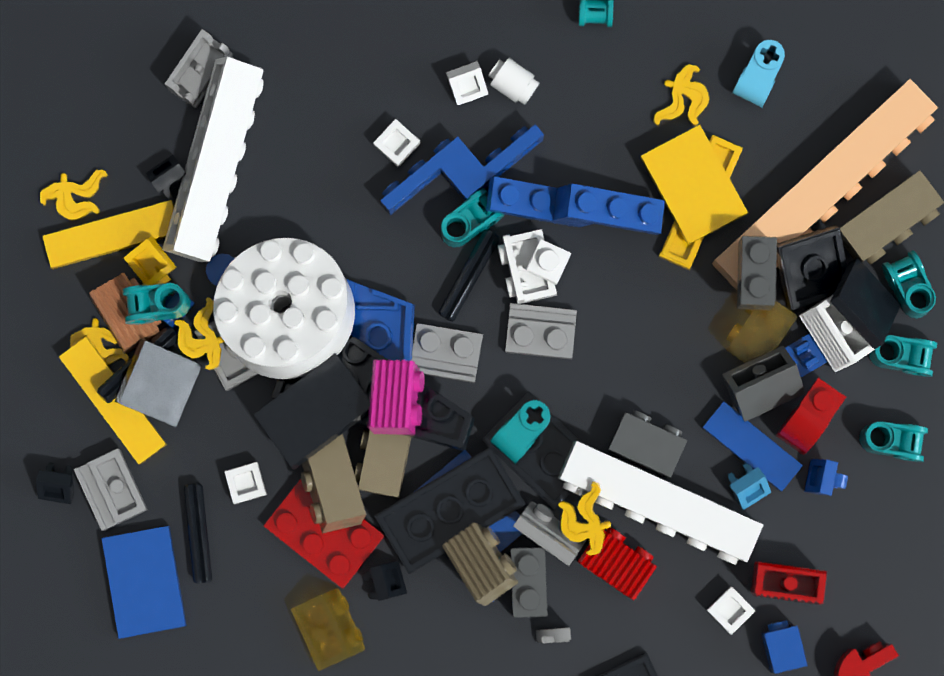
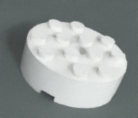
[214,238,355,379]

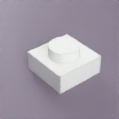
[446,61,488,106]
[373,119,420,167]
[526,239,571,285]
[224,462,267,504]
[707,586,755,635]

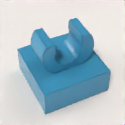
[728,463,771,510]

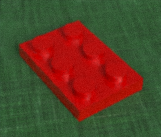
[264,479,385,589]

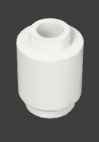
[488,58,540,105]

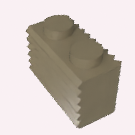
[442,523,519,606]

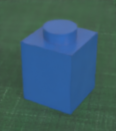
[761,620,808,674]

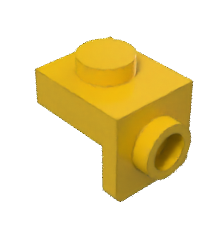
[124,236,176,286]

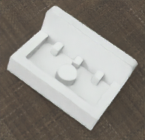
[498,229,557,304]

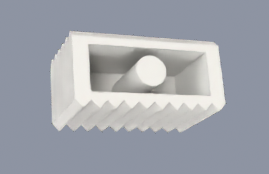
[799,295,875,372]

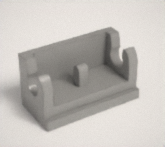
[165,29,233,109]

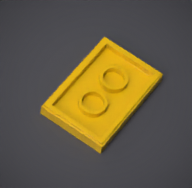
[640,125,748,245]

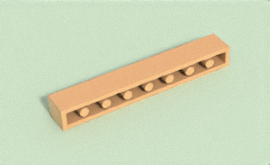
[712,79,938,290]

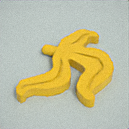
[654,64,709,126]
[40,170,108,220]
[174,297,224,370]
[70,318,129,365]
[558,481,611,556]

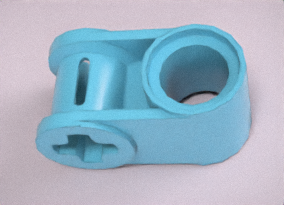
[733,40,785,107]

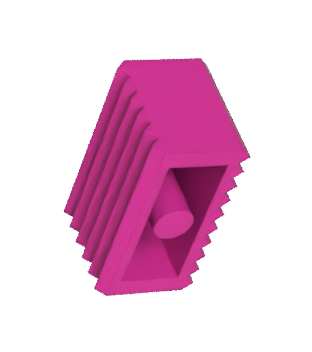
[368,360,424,435]

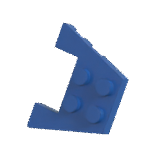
[346,279,415,361]

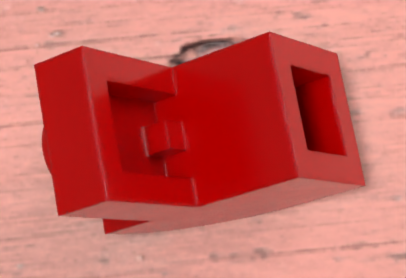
[775,377,846,455]
[834,641,899,676]

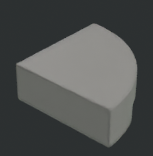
[535,627,571,644]

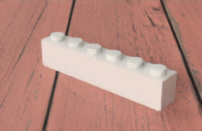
[162,57,264,262]
[557,441,763,565]

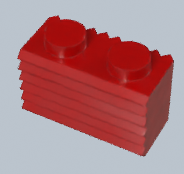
[577,527,657,601]
[751,562,827,605]

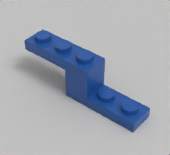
[380,124,544,215]
[486,176,665,235]

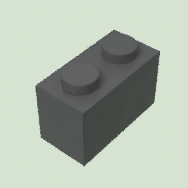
[737,236,777,310]
[722,346,806,422]
[608,410,688,479]
[511,548,547,618]

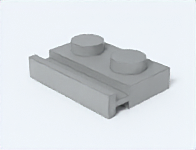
[505,303,577,360]
[412,323,483,383]
[74,449,148,531]
[513,501,587,566]

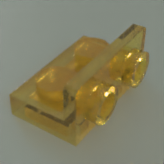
[726,301,798,363]
[291,588,365,671]

